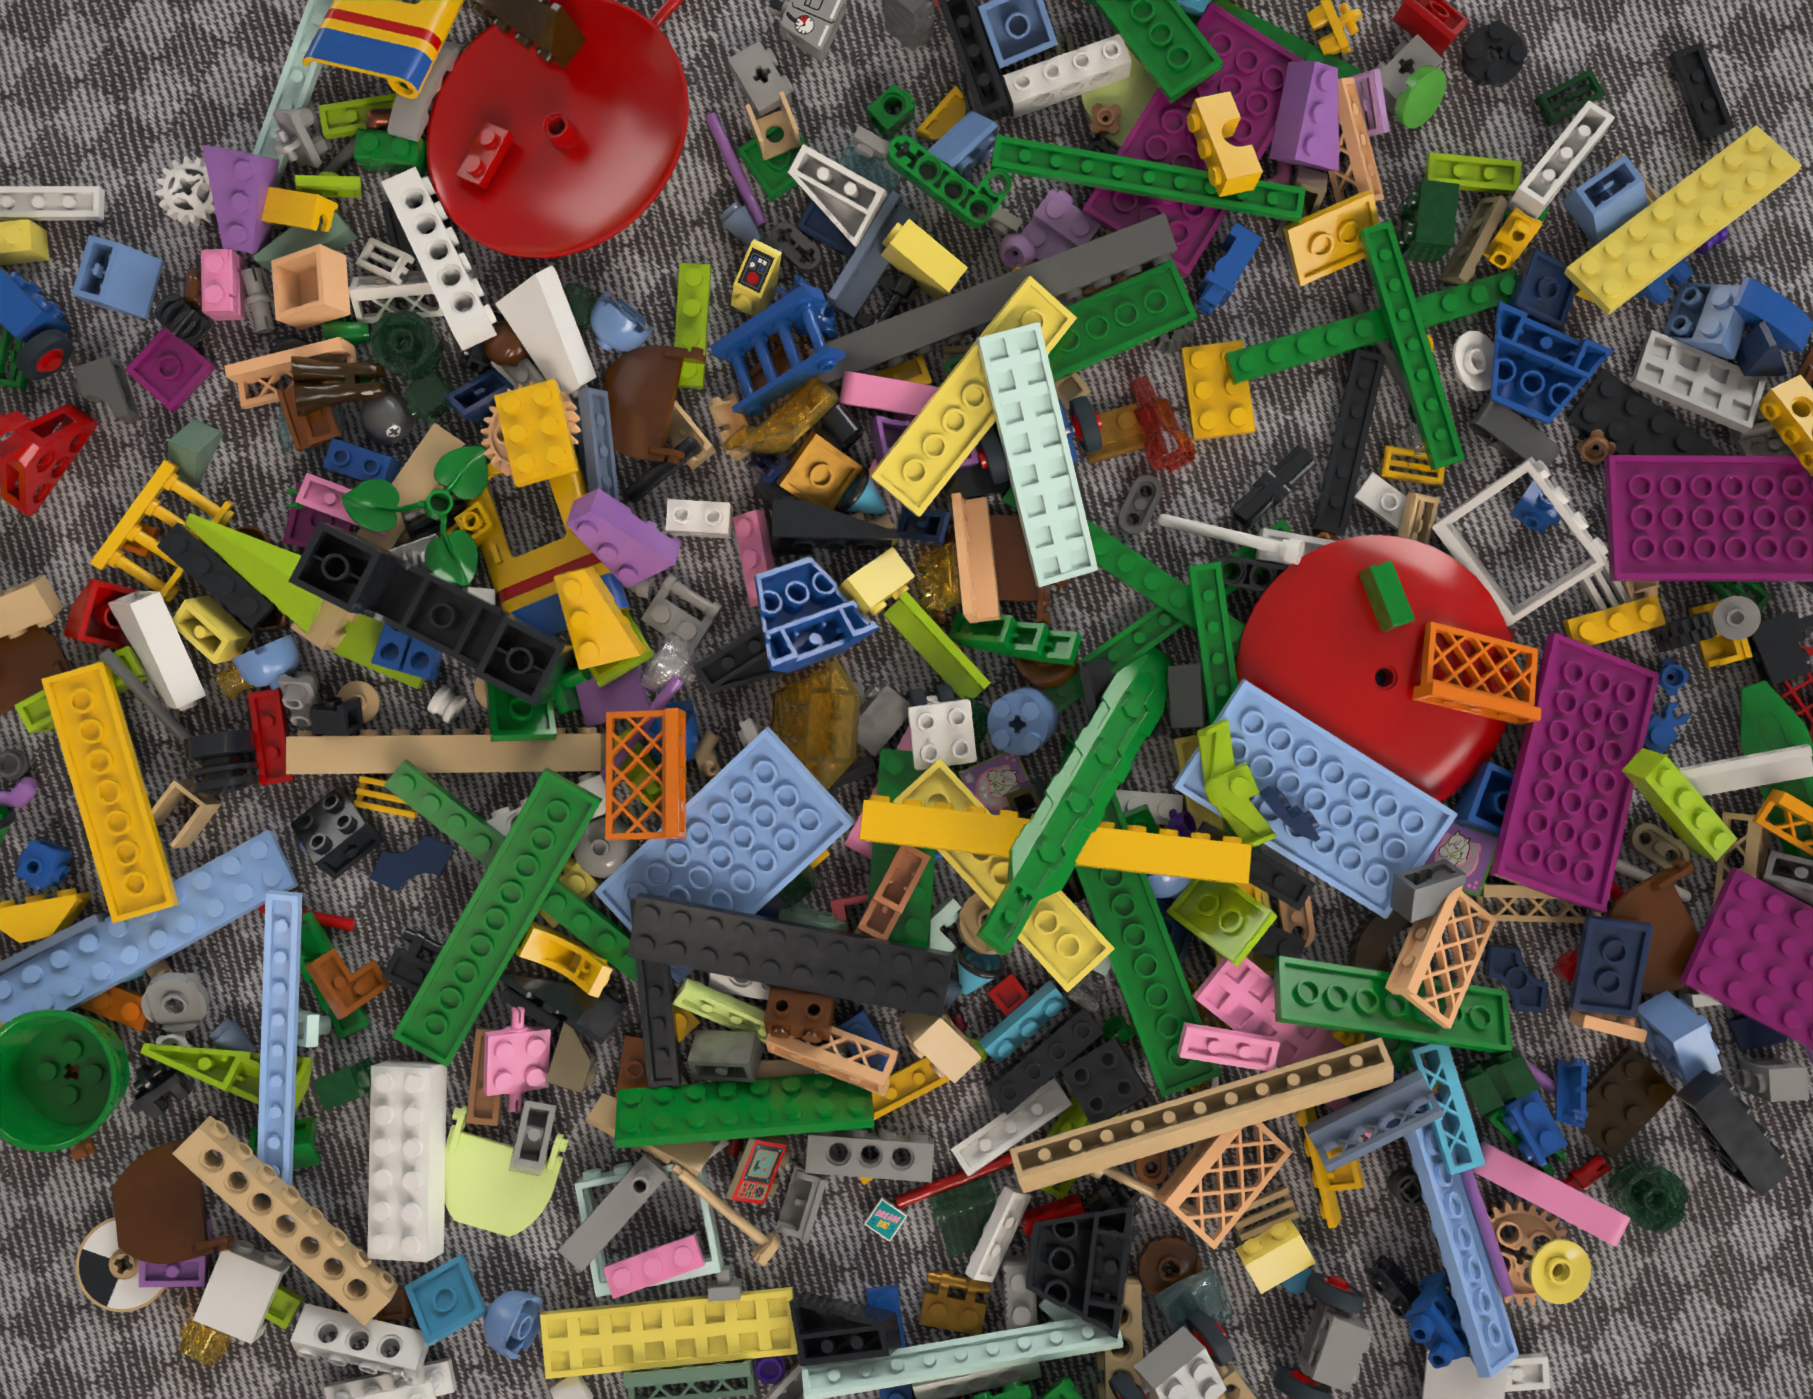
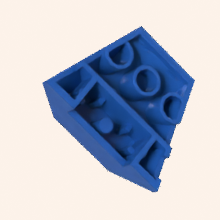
[1490,301,1615,424]
[754,557,880,673]

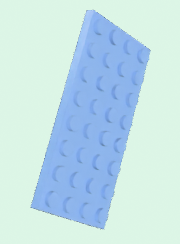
[1172,678,1458,919]
[594,727,856,984]

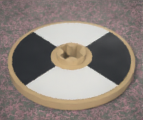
[76,1217,167,1312]

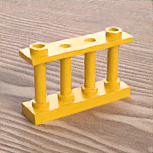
[90,460,235,604]

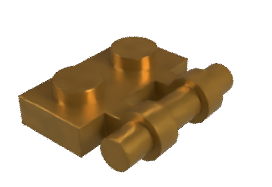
[919,1269,991,1335]

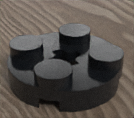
[1461,21,1527,87]

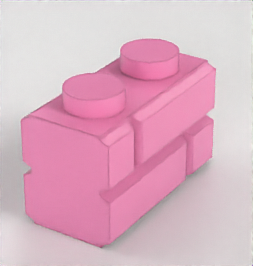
[201,249,245,321]

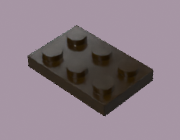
[1578,1046,1677,1159]

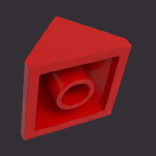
[1392,0,1470,56]

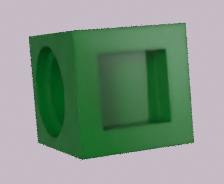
[867,83,915,141]

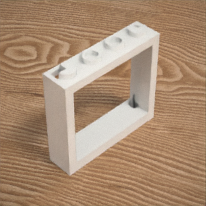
[1432,456,1609,627]

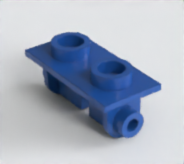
[1555,1058,1590,1128]

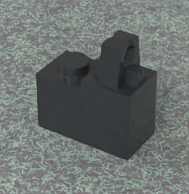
[1747,611,1813,686]

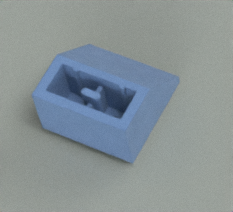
[928,110,998,180]
[1561,154,1648,246]
[72,235,165,320]
[1663,282,1747,359]

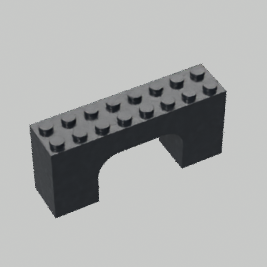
[288,521,574,706]

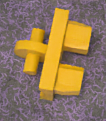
[1307,0,1363,57]
[1482,207,1543,270]

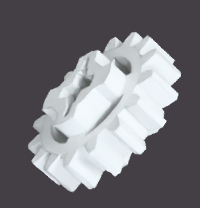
[155,156,216,227]

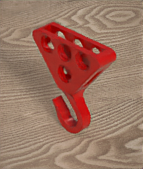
[0,403,98,517]

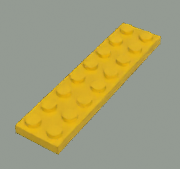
[41,661,179,924]

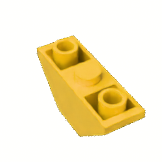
[0,888,91,943]

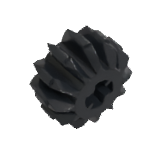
[154,293,212,345]

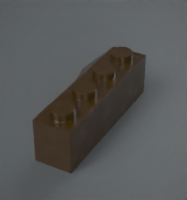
[470,0,587,69]

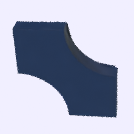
[370,834,455,892]
[1483,944,1548,1014]

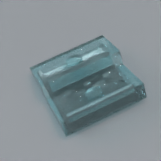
[1153,1269,1235,1335]

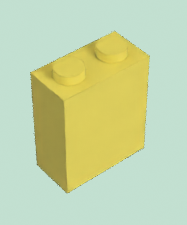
[881,219,968,300]

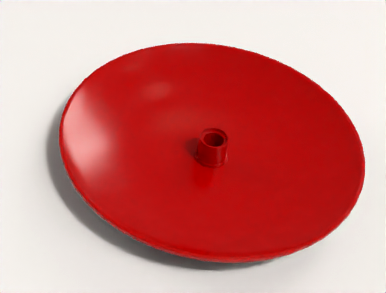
[426,0,689,259]
[1236,535,1515,802]

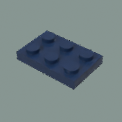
[1568,915,1654,1018]

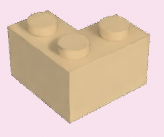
[899,1010,982,1084]

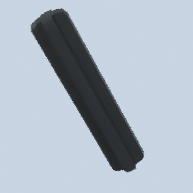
[624,436,701,503]

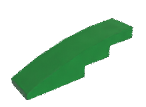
[948,611,1082,666]
[300,911,372,1040]

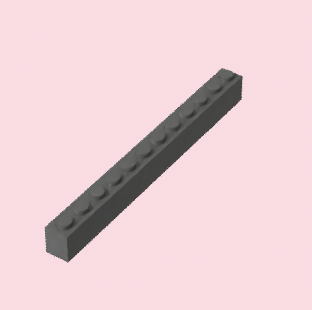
[808,213,1178,390]

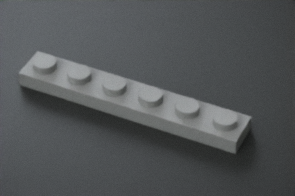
[852,125,1023,236]

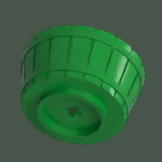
[0,1010,130,1153]

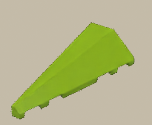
[185,513,324,634]
[140,1043,314,1113]

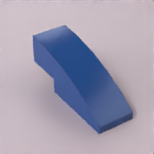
[1732,277,1813,352]

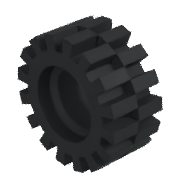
[1651,611,1717,653]

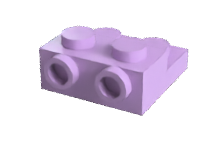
[1021,189,1101,262]

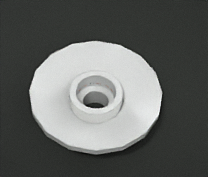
[1452,331,1494,391]

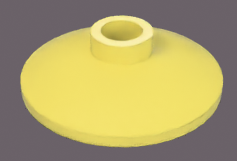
[1529,1239,1591,1304]

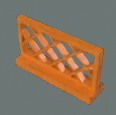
[1413,622,1541,725]
[605,708,686,840]

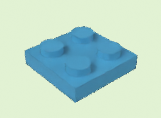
[404,1254,487,1346]

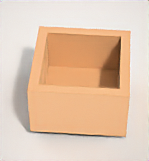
[271,244,351,330]

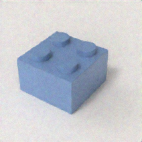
[975,0,1058,69]
[1637,990,1722,1085]

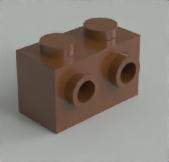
[764,985,835,1043]

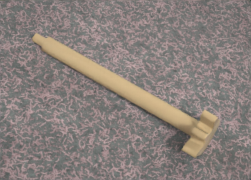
[671,1164,781,1267]
[1087,1167,1210,1223]

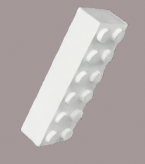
[367,1060,447,1262]

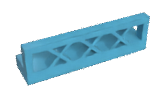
[1409,1043,1486,1175]

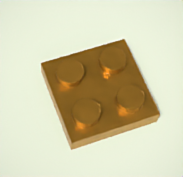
[776,431,863,510]

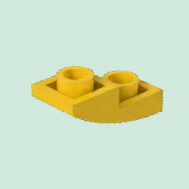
[438,501,495,548]

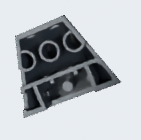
[1025,1206,1134,1339]

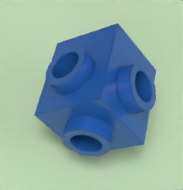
[1510,480,1562,534]
[15,839,73,890]

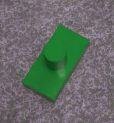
[552,664,591,715]

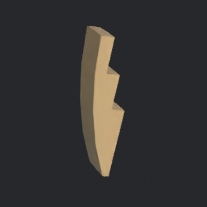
[585,1093,716,1177]

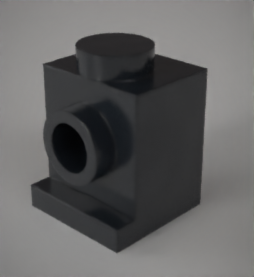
[310,696,364,736]

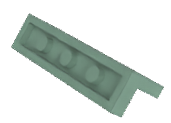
[623,1359,756,1399]

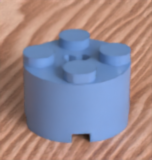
[987,687,1058,755]

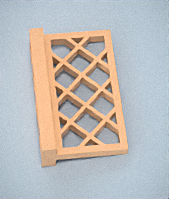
[1385,886,1497,1029]
[1154,1122,1293,1250]

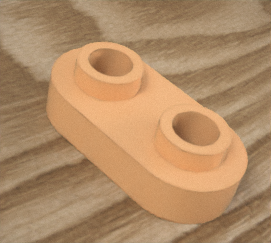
[1277,896,1316,948]

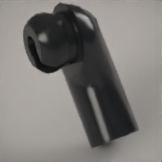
[269,334,313,354]

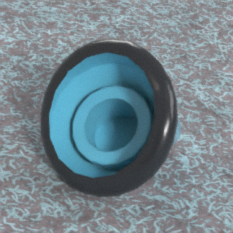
[834,466,886,515]
[955,942,1005,995]

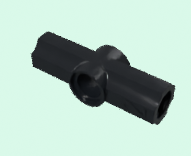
[1230,445,1316,529]

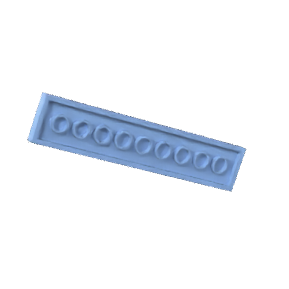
[0,830,299,1025]

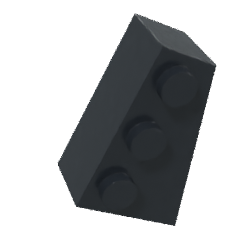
[693,622,807,693]
[789,1292,902,1366]

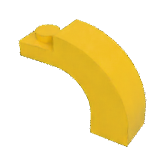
[515,921,613,998]

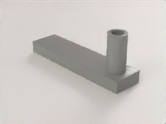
[558,1153,669,1272]

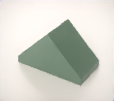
[168,419,224,488]

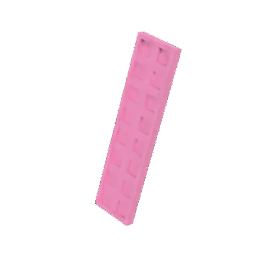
[1192,957,1389,1139]

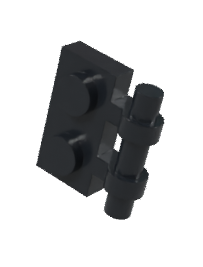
[382,928,446,993]

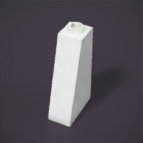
[495,265,597,399]
[108,591,206,711]

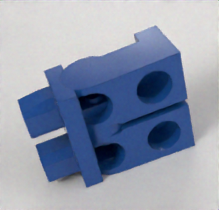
[1195,222,1263,316]
[371,624,442,682]
[1405,1270,1469,1369]

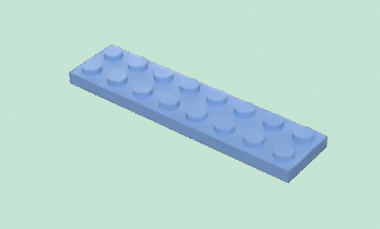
[1404,1108,1519,1378]

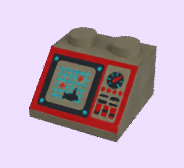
[725,1135,792,1205]

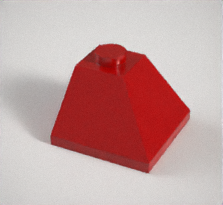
[64,578,140,652]

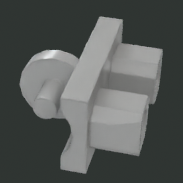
[273,107,329,168]
[278,671,323,727]

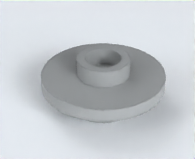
[1712,596,1761,640]

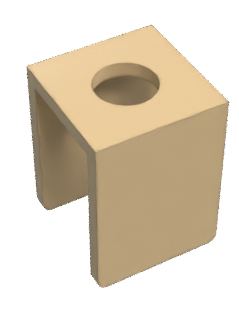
[745,91,801,160]
[151,779,222,849]

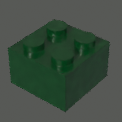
[1396,180,1460,264]

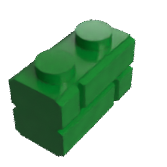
[354,128,427,177]

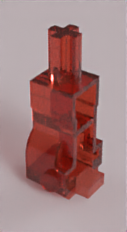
[1131,375,1197,473]

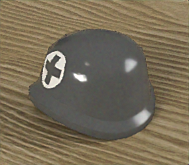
[360,391,415,445]

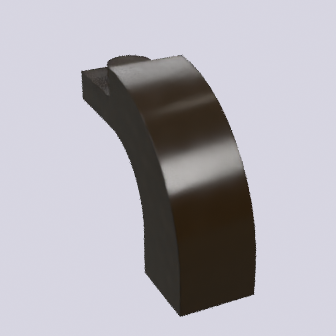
[1347,909,1413,972]

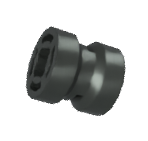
[1388,1168,1424,1207]

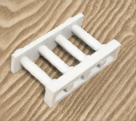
[324,1357,457,1399]

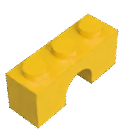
[1187,91,1263,197]

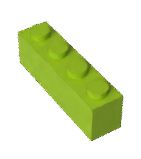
[1621,748,1737,861]

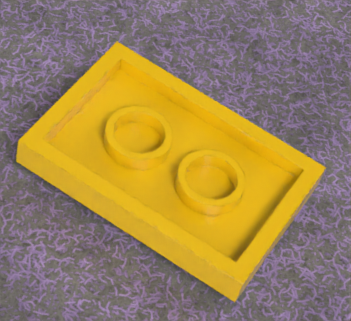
[1283,190,1380,286]
[1180,340,1256,441]
[494,378,579,488]

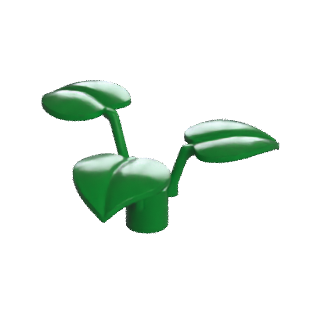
[341,446,488,587]

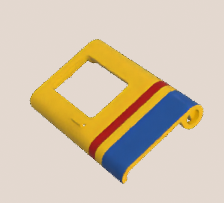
[302,0,465,99]
[464,449,630,635]

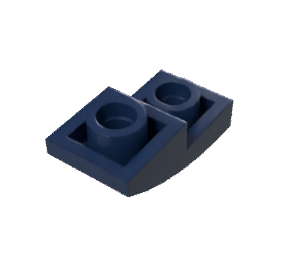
[1259,786,1321,842]

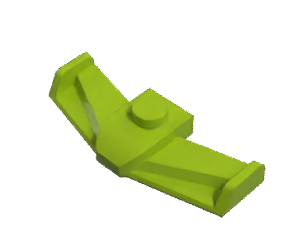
[1197,718,1277,847]

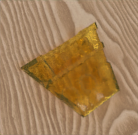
[721,376,838,455]
[771,661,861,789]

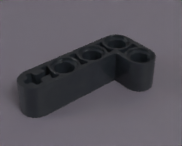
[753,403,864,510]

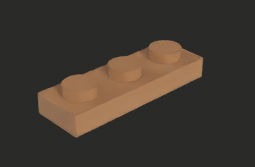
[466,1027,503,1126]

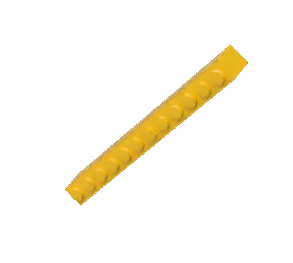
[859,795,1252,885]

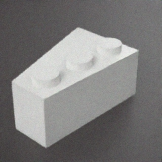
[788,144,889,248]

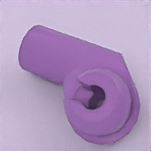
[0,777,38,808]

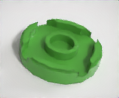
[1395,65,1447,129]

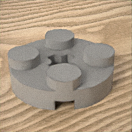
[141,972,210,1032]

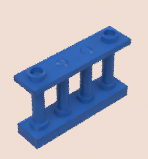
[710,284,847,417]

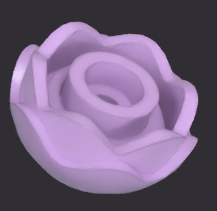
[999,233,1036,270]

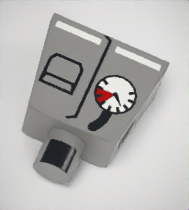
[769,0,846,62]

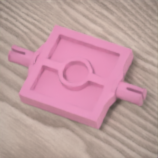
[483,1007,551,1112]

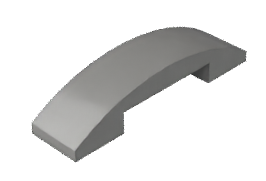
[387,40,462,142]

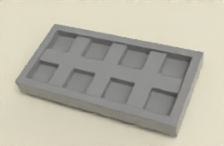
[1630,330,1767,434]

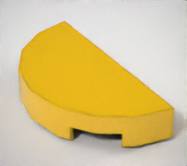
[916,85,966,142]

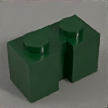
[1459,1046,1540,1116]
[313,1057,375,1111]

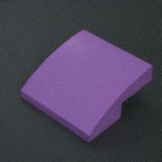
[576,666,650,727]
[139,1216,212,1287]

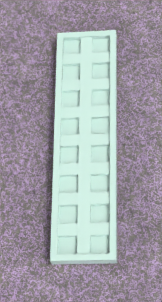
[976,322,1098,587]

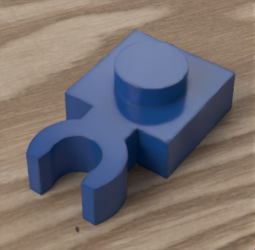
[1643,702,1690,754]

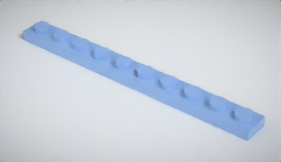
[257,890,303,1201]

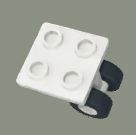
[906,684,977,770]

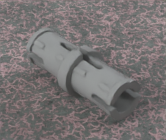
[241,268,276,334]

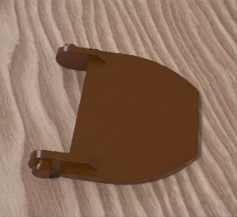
[602,345,706,465]
[933,515,1051,624]
[0,624,72,716]
[1606,858,1699,994]
[112,1138,235,1264]

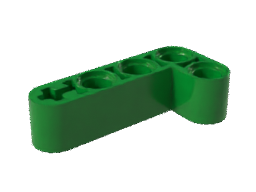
[886,135,1012,228]

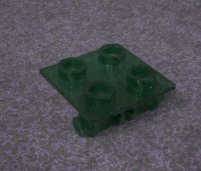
[930,1176,997,1257]

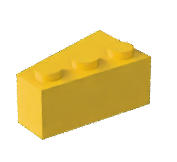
[554,566,648,670]

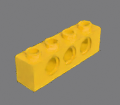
[1758,374,1813,477]

